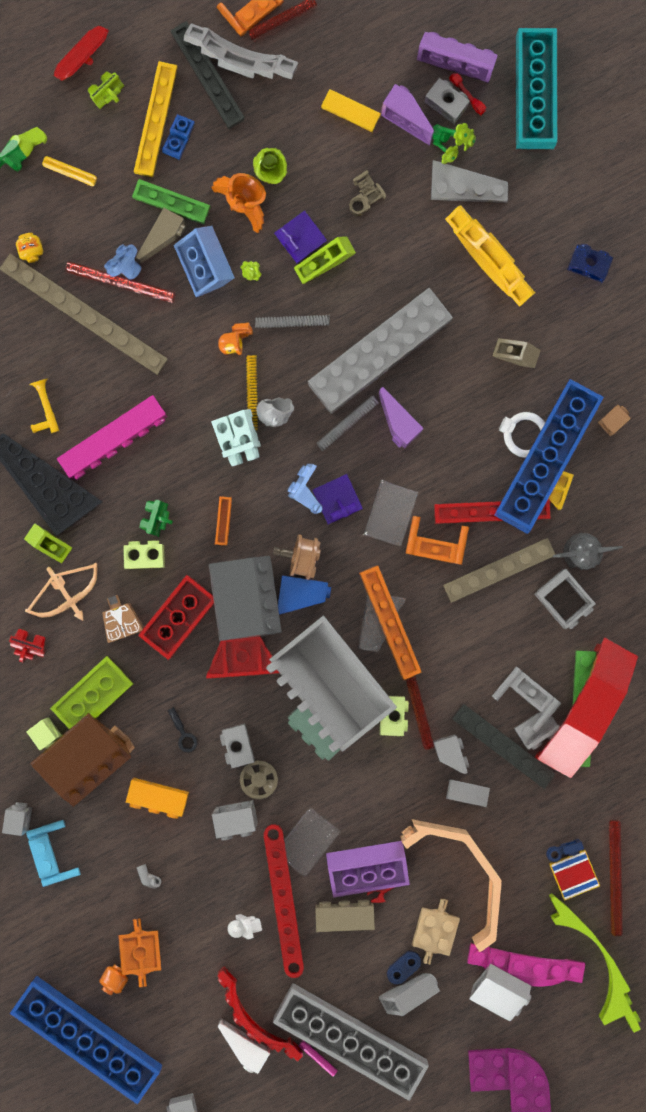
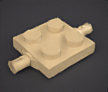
[412,898,460,964]

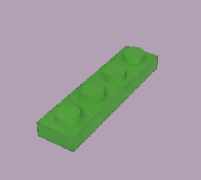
[132,179,211,225]

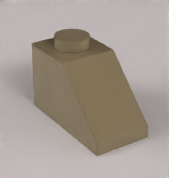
[493,338,541,368]

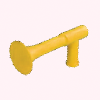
[29,379,59,433]

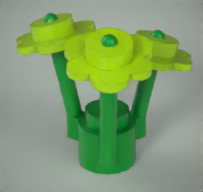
[432,123,476,164]

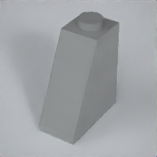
[379,973,440,1016]

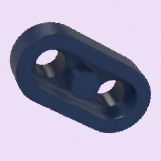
[387,950,421,984]

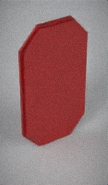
[54,26,109,81]

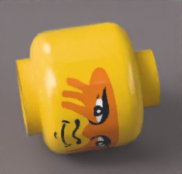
[16,233,43,263]

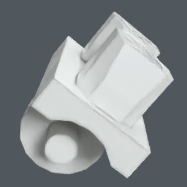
[228,914,262,939]

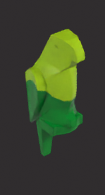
[0,127,47,173]

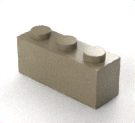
[315,900,375,932]

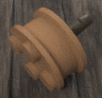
[273,534,321,580]

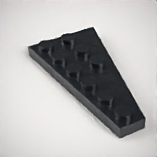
[0,433,103,536]

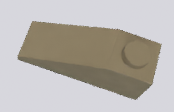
[136,208,186,264]

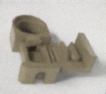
[349,170,386,216]

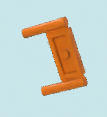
[216,0,284,37]
[405,516,469,565]

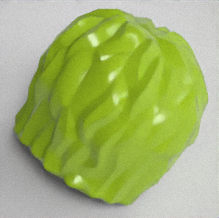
[253,148,287,184]

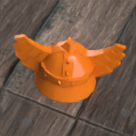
[211,173,266,233]

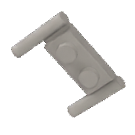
[492,667,561,733]

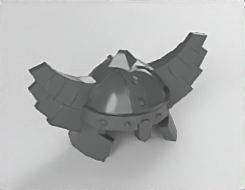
[553,533,623,570]

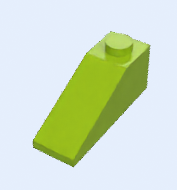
[294,237,356,284]

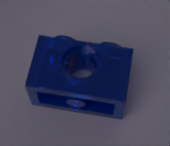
[567,244,613,283]

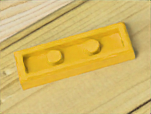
[321,89,381,132]

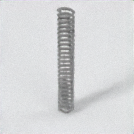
[255,315,330,329]
[317,396,379,451]

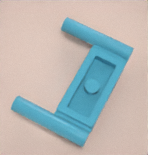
[26,820,81,887]

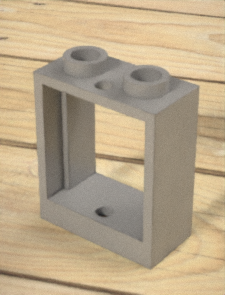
[534,569,595,629]

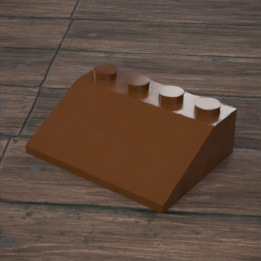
[31,713,132,807]

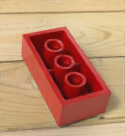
[138,575,214,660]

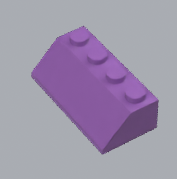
[417,32,497,83]
[326,841,410,897]

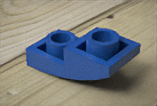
[162,114,195,160]

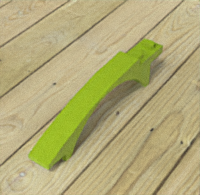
[549,893,641,1033]

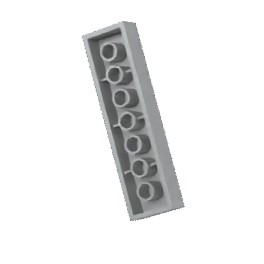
[308,288,453,414]
[273,983,429,1101]

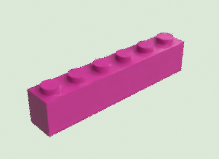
[57,395,167,480]

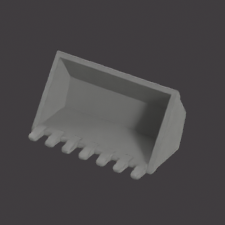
[266,615,397,752]

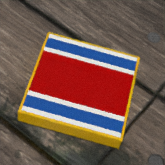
[549,849,600,901]

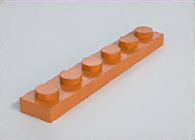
[359,565,421,680]

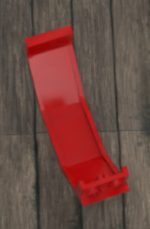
[535,637,638,778]

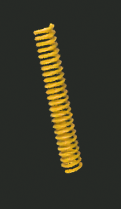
[246,355,258,430]

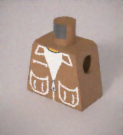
[102,595,144,643]

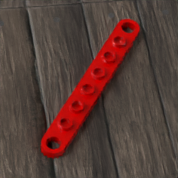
[264,824,304,978]

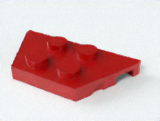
[206,636,279,678]

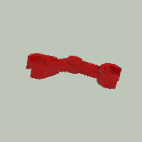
[449,73,487,116]

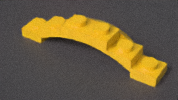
[445,205,535,307]

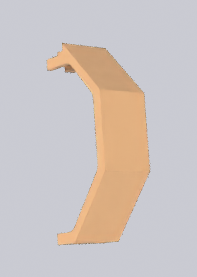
[400,819,502,952]

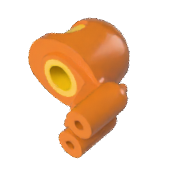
[218,323,253,355]

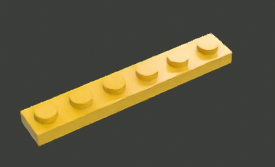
[134,61,178,178]

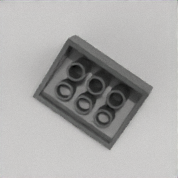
[209,556,282,641]

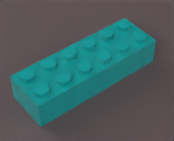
[516,28,557,149]

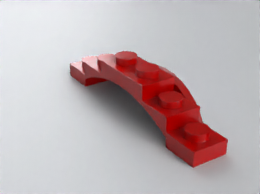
[217,966,303,1062]

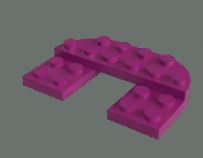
[468,1048,551,1112]

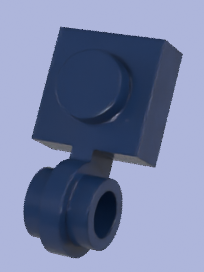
[546,839,584,862]

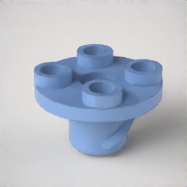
[104,244,141,280]

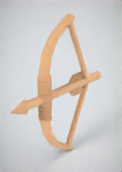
[25,563,97,621]

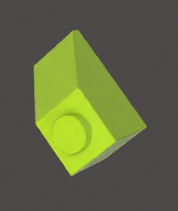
[24,524,72,564]

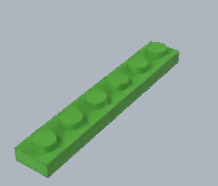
[573,650,596,767]

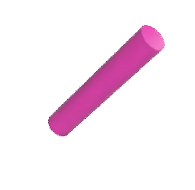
[299,1040,338,1076]

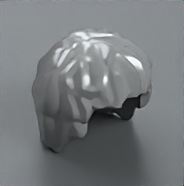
[256,397,294,427]

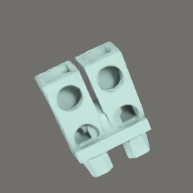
[211,409,261,466]

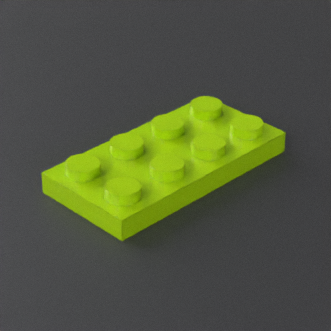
[50,656,134,729]

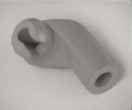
[136,864,161,889]

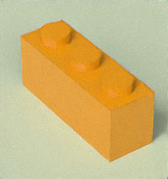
[126,778,189,819]

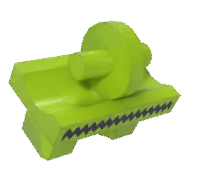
[88,71,124,109]

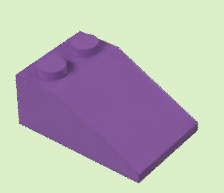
[381,84,434,145]
[379,387,424,449]

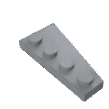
[431,160,508,203]

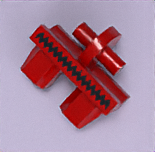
[9,629,46,663]

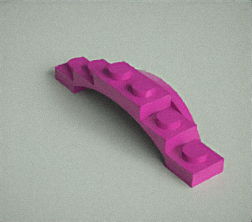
[467,943,585,987]

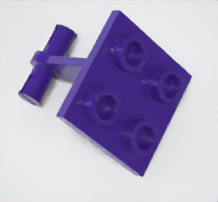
[274,210,327,264]
[312,474,363,524]

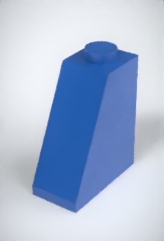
[278,576,331,614]

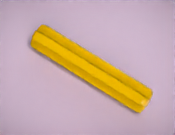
[42,156,97,186]

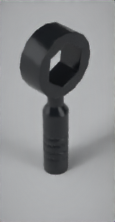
[167,707,198,753]

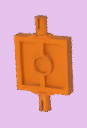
[118,919,161,987]

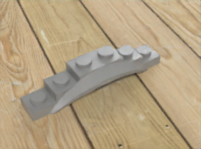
[184,23,298,79]

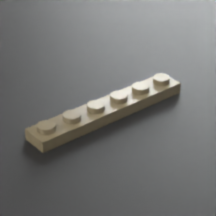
[443,538,555,603]

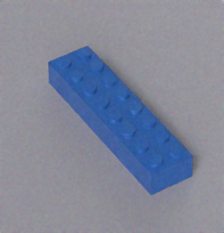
[494,379,604,534]
[10,976,162,1104]

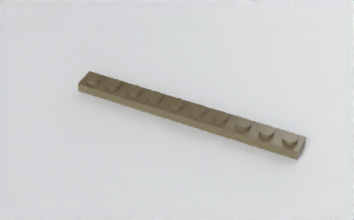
[0,254,168,376]

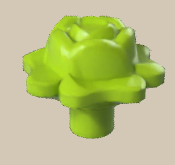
[240,261,261,281]

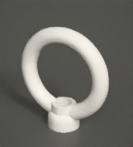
[499,412,545,458]

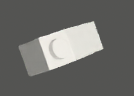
[218,1018,270,1074]

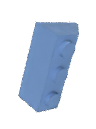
[174,226,235,297]

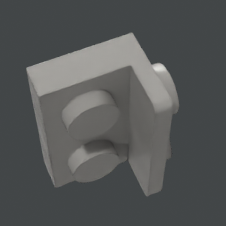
[514,712,560,750]

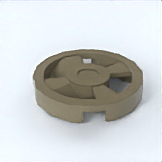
[240,760,278,799]

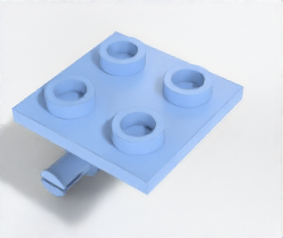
[288,464,322,514]

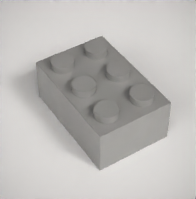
[212,800,258,840]

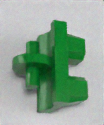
[139,499,173,537]

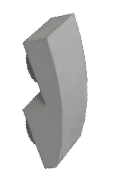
[446,780,490,807]

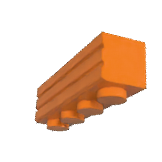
[215,496,232,546]

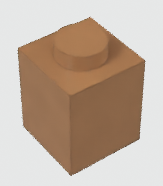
[598,405,631,436]

